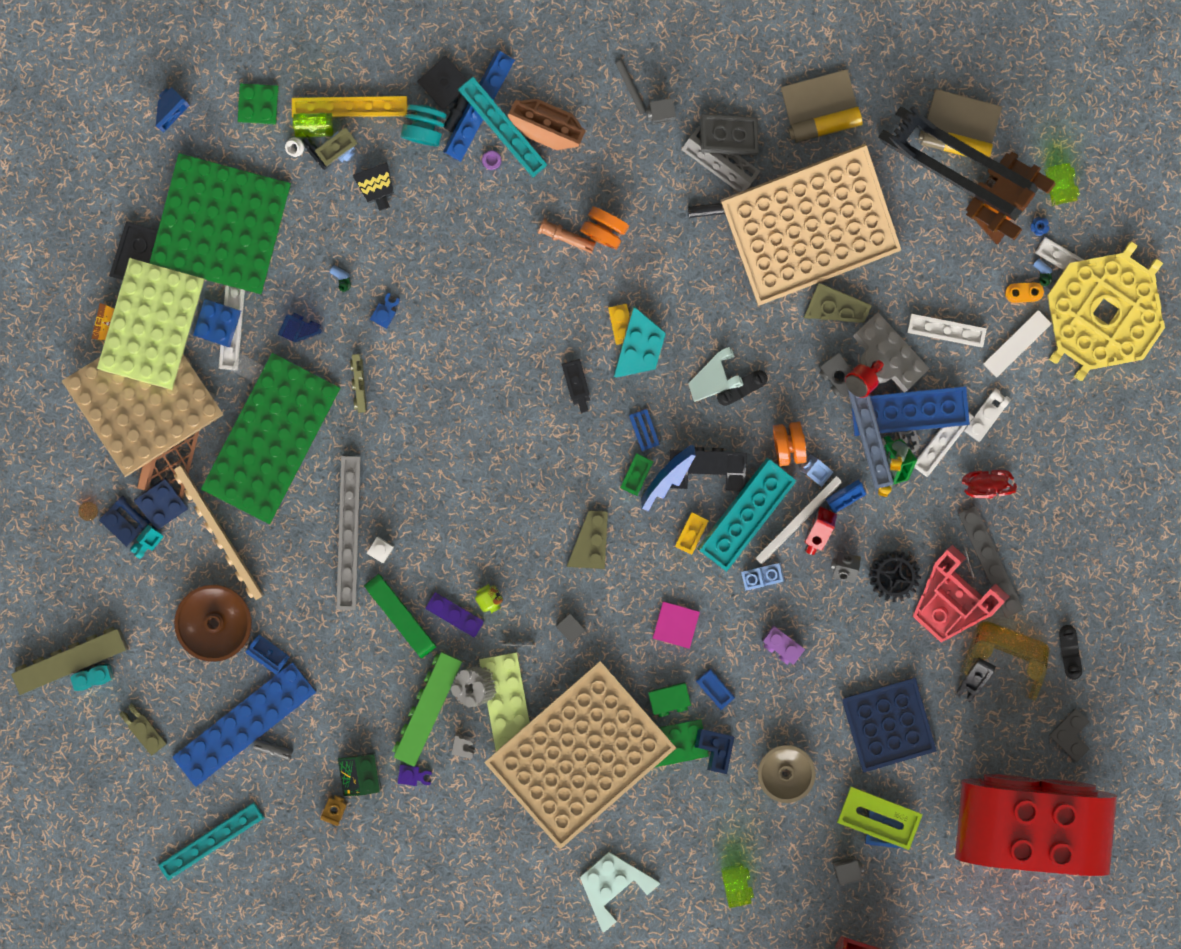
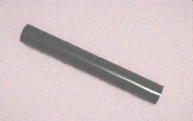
[615,60,646,115]

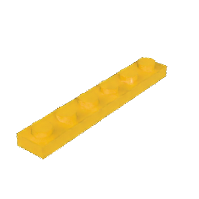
[292,96,408,118]

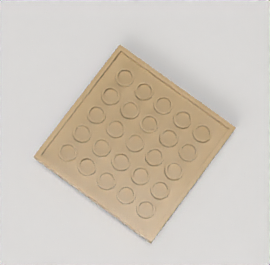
[62,355,223,477]

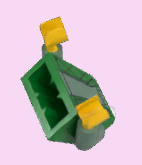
[878,436,917,497]

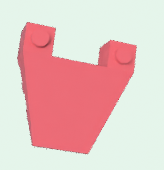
[913,545,1010,643]

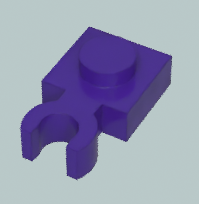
[398,764,432,786]

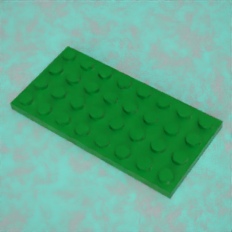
[201,353,340,525]

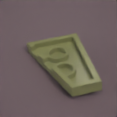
[804,283,872,323]
[350,354,367,413]
[567,511,608,569]

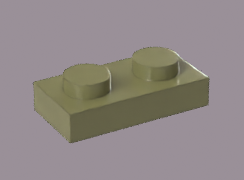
[315,128,358,166]

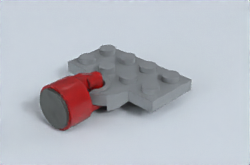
[845,312,930,398]

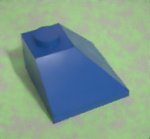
[156,87,190,133]

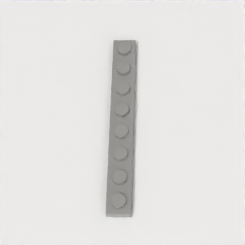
[336,456,361,610]

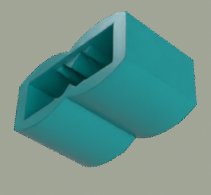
[70,664,114,691]

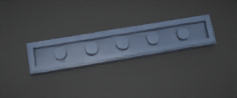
[844,378,894,489]

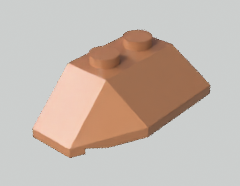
[508,99,586,150]

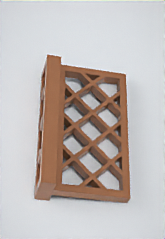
[137,431,199,498]

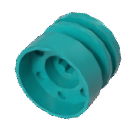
[400,104,447,147]

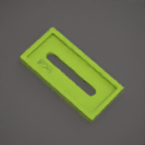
[837,786,923,850]

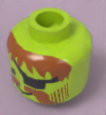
[475,584,503,614]

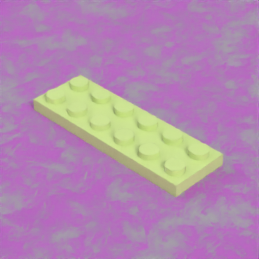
[479,652,530,751]

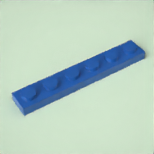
[443,50,515,162]

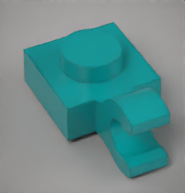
[130,525,164,559]

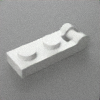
[964,388,1011,442]

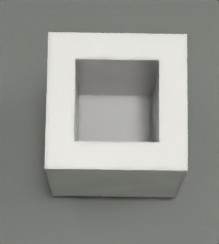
[367,536,395,563]

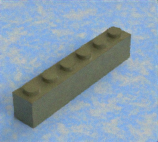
[11,626,129,695]

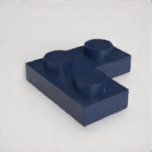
[695,729,735,774]

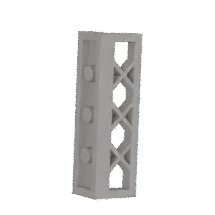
[681,126,760,193]

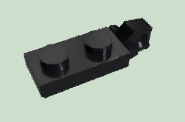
[561,359,590,414]

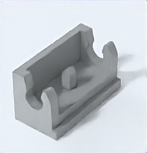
[451,732,475,759]

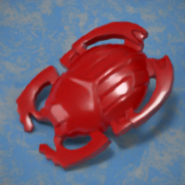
[961,470,1017,499]

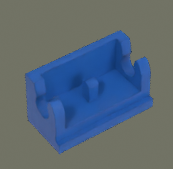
[245,634,290,675]

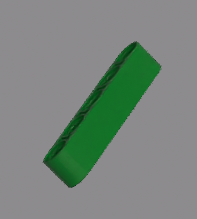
[364,573,437,659]

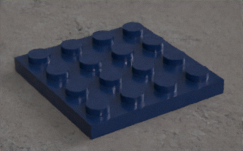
[841,677,937,773]

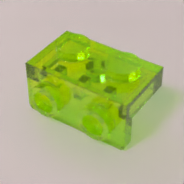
[293,113,334,137]

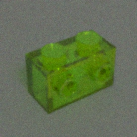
[1044,163,1080,207]
[721,864,754,908]

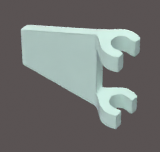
[688,347,744,402]

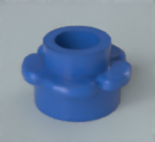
[1030,217,1049,236]

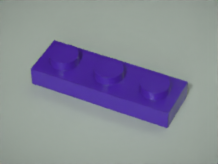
[425,592,484,638]

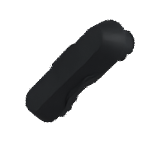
[717,370,768,406]
[1059,625,1082,680]

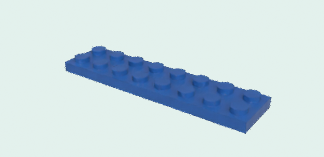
[172,662,316,787]

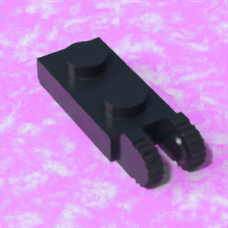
[956,658,996,702]

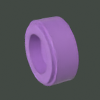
[482,150,501,170]

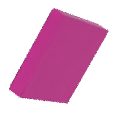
[653,601,700,649]

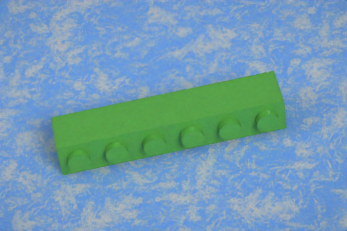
[392,651,463,767]

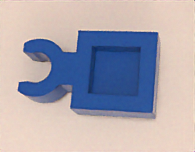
[370,293,400,329]

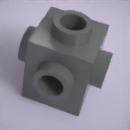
[830,552,861,583]

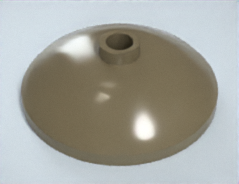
[758,745,816,803]

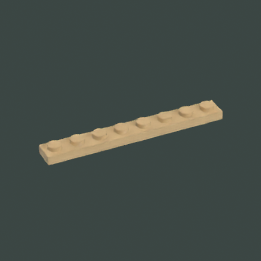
[174,465,264,600]

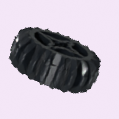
[869,550,921,602]

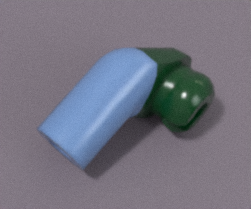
[1033,258,1052,286]
[330,265,351,292]

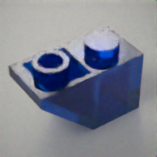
[278,312,324,343]

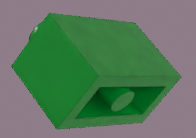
[648,682,691,717]

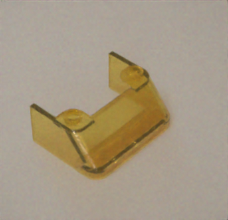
[960,621,1050,701]

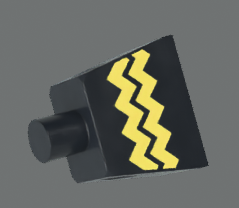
[353,162,394,211]

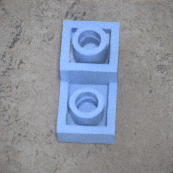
[741,562,785,591]

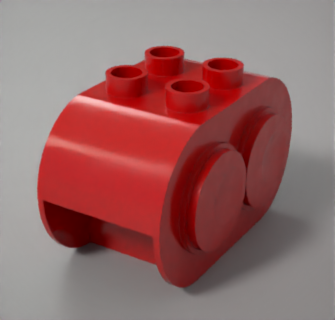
[954,774,1117,876]

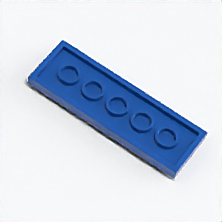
[851,387,970,436]

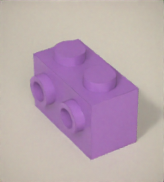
[762,625,805,665]

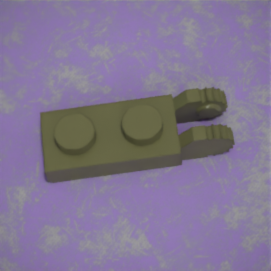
[119,703,167,756]

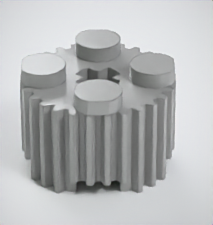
[451,666,496,708]

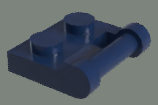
[99,496,150,547]

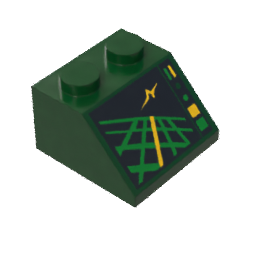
[338,752,381,796]

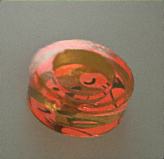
[78,502,98,521]

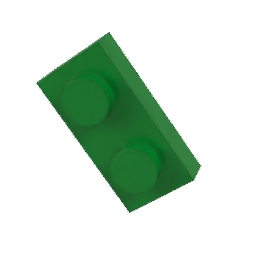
[620,454,654,496]

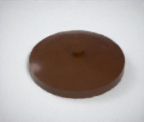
[174,585,252,662]

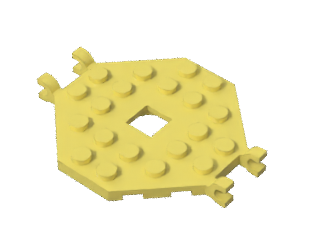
[1047,241,1165,381]

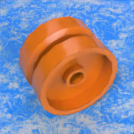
[580,206,630,250]
[773,421,806,467]

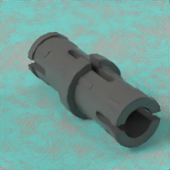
[253,738,293,761]

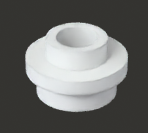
[285,137,304,157]

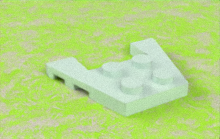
[580,852,660,933]

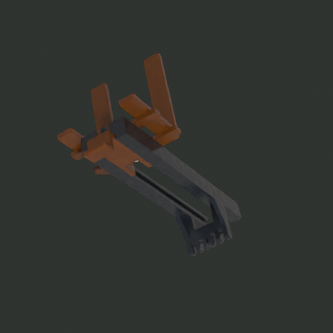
[878,106,1056,245]

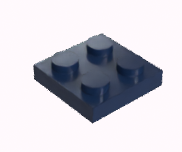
[134,477,188,530]

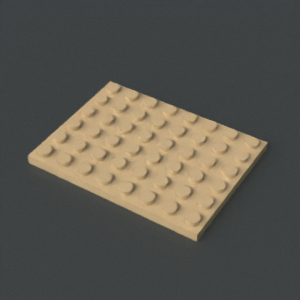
[720,144,901,306]
[484,661,676,849]

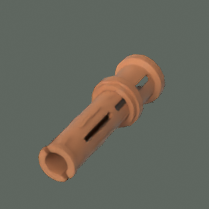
[538,218,596,254]

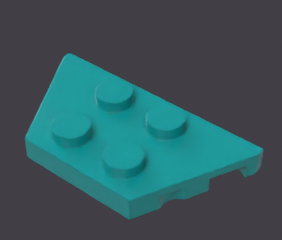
[614,306,666,378]

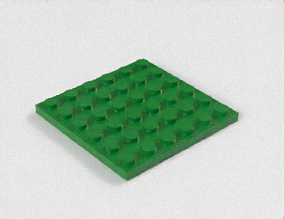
[149,153,291,295]

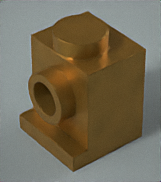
[320,795,348,826]

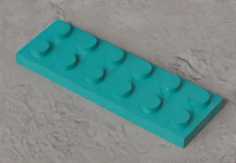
[697,458,797,572]

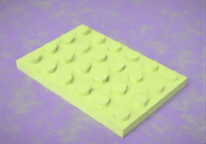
[97,258,205,390]

